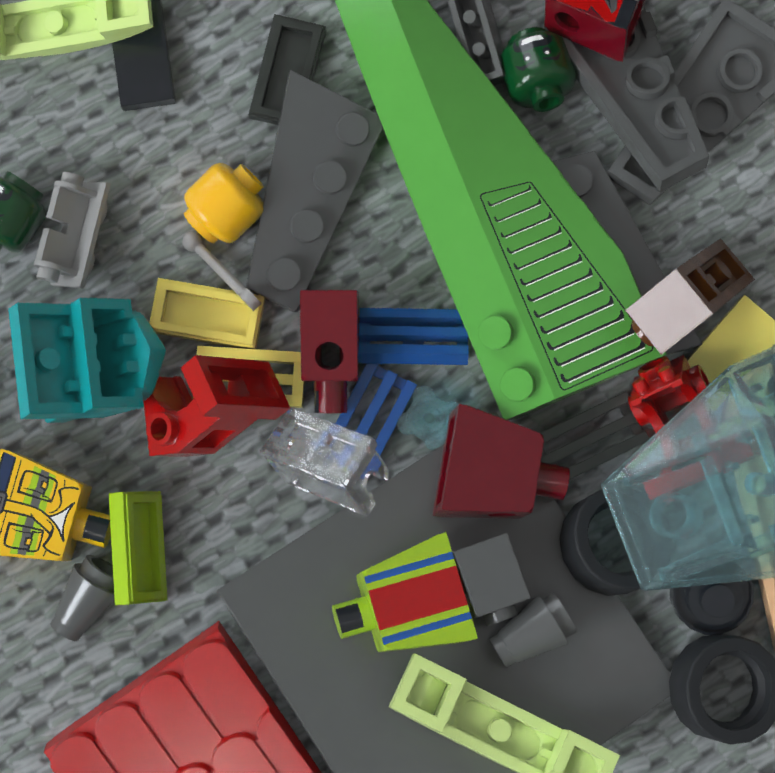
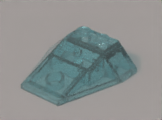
[600,346,775,591]

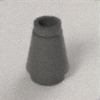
[50,555,115,641]
[489,593,577,668]

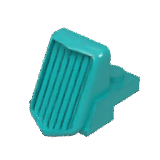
[8,298,166,423]

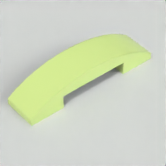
[0,0,153,60]
[389,653,620,773]

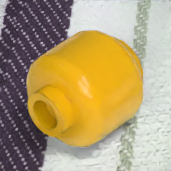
[183,163,264,244]

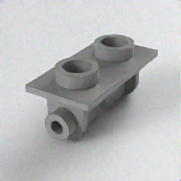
[33,172,111,289]

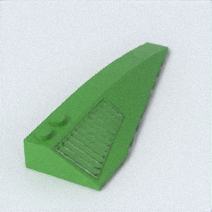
[335,0,668,420]

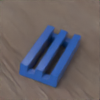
[358,308,469,365]
[318,364,417,482]

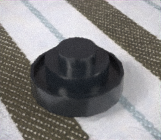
[670,551,754,635]

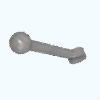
[182,231,261,311]

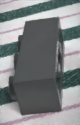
[448,0,505,86]

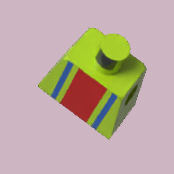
[332,532,478,652]

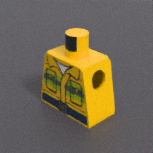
[0,449,111,561]

